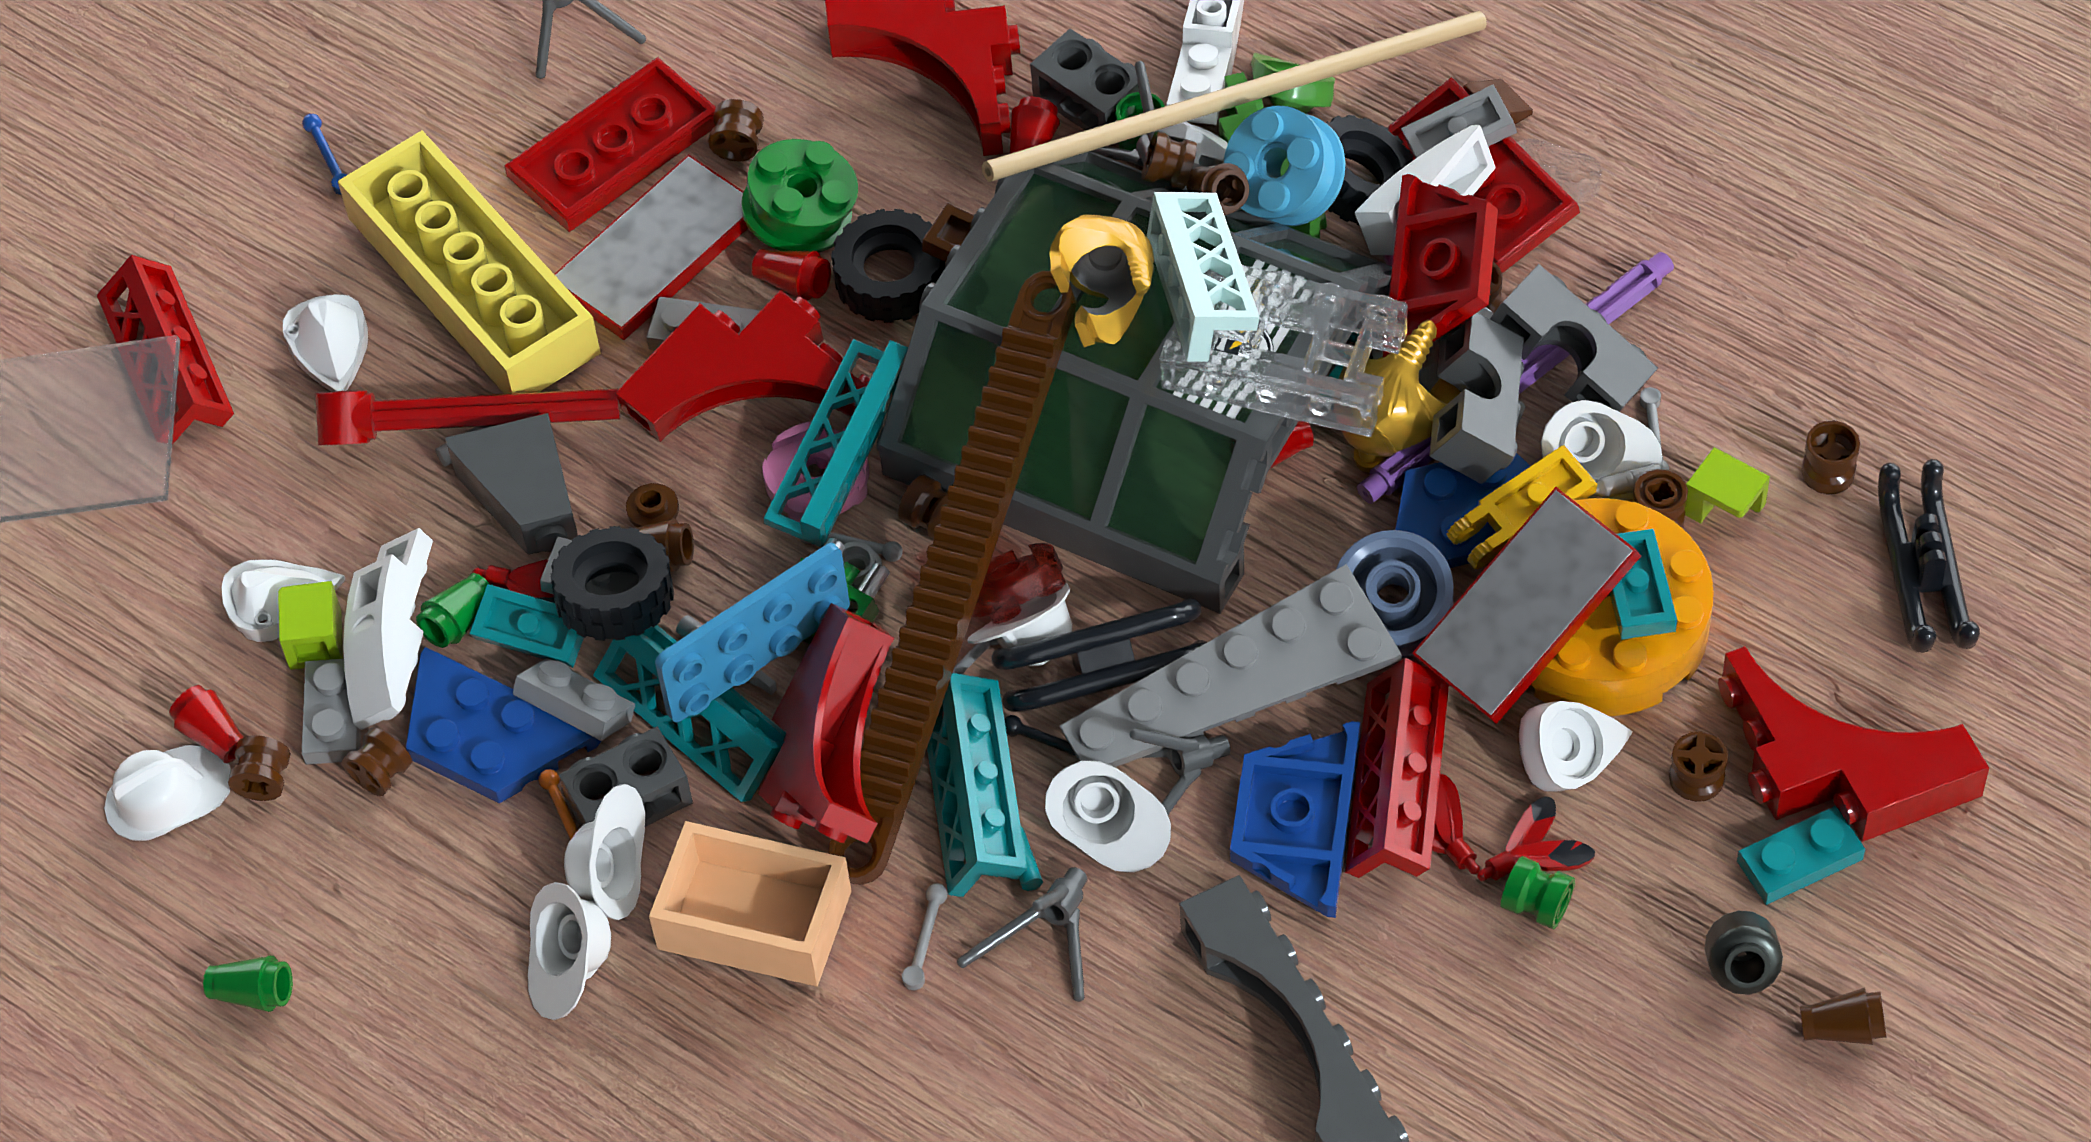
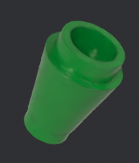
[416,573,490,648]
[203,955,293,1012]

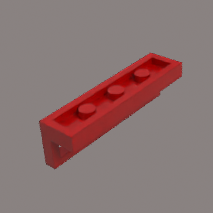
[97,255,234,447]
[1345,658,1449,878]

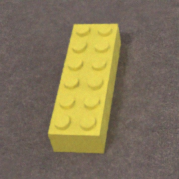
[338,130,601,394]

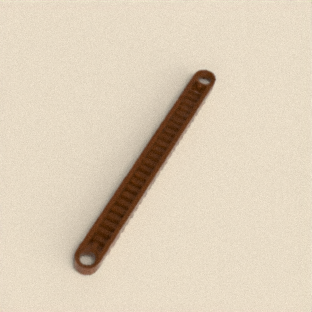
[828,271,1077,885]

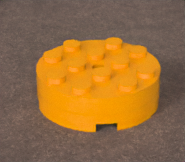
[1506,498,1714,716]

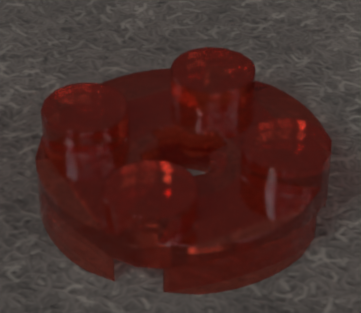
[972,543,1066,624]

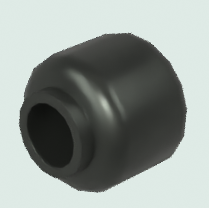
[1704,910,1783,995]

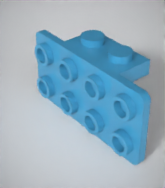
[655,543,850,722]

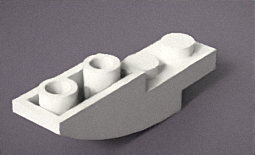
[1167,0,1244,125]
[343,528,433,730]

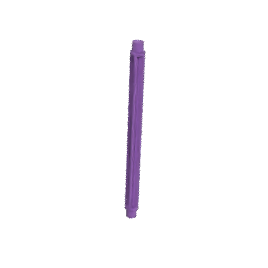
[1357,252,1674,504]

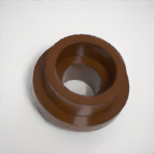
[626,483,679,528]

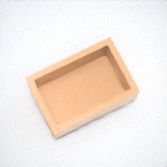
[649,821,852,987]

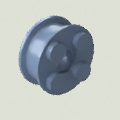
[1336,530,1453,658]

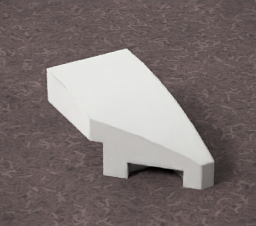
[1159,122,1228,167]

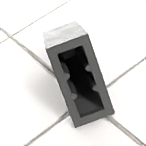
[445,413,578,555]

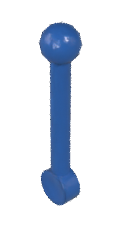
[302,113,347,195]

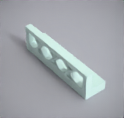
[1147,192,1259,362]

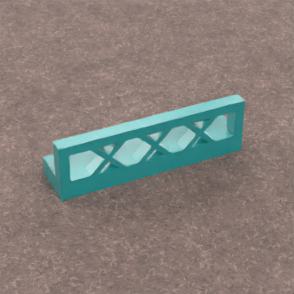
[763,339,908,548]
[593,625,786,802]
[927,673,1027,897]

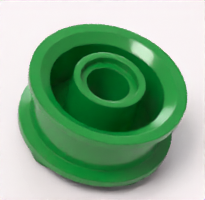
[741,139,858,253]

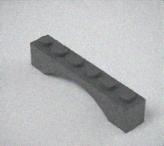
[1179,875,1410,1142]

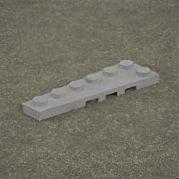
[1060,564,1402,767]

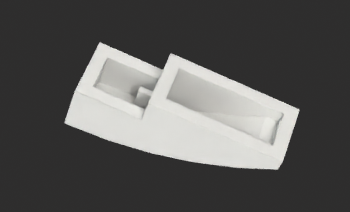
[1355,125,1496,255]

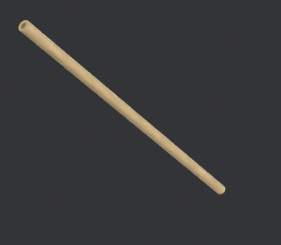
[982,11,1486,182]

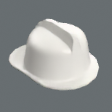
[1541,400,1663,500]
[967,582,1072,666]
[104,745,231,841]
[1045,761,1171,872]
[564,784,645,920]
[528,882,611,1020]

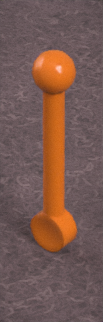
[538,769,578,840]

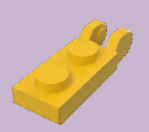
[1446,445,1598,570]

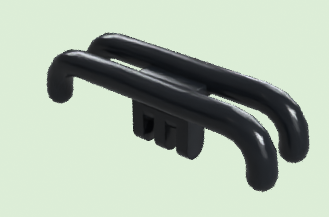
[1878,459,1980,653]
[991,598,1207,712]

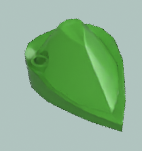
[1250,53,1335,114]

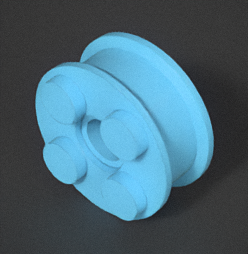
[1224,106,1345,226]

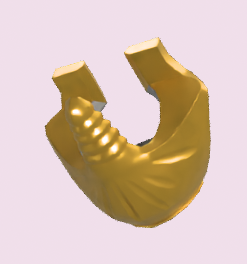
[1049,215,1154,347]
[1335,320,1461,473]

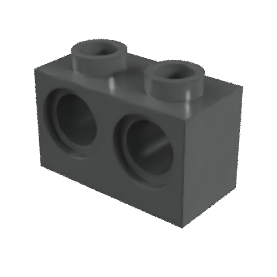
[1030,29,1139,131]
[558,726,693,828]

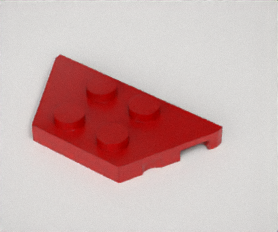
[1383,174,1498,358]

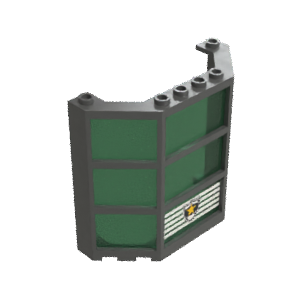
[876,151,1392,614]

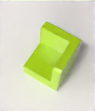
[1685,447,1770,524]
[278,581,343,670]

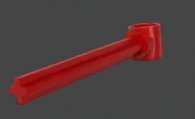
[315,388,621,445]

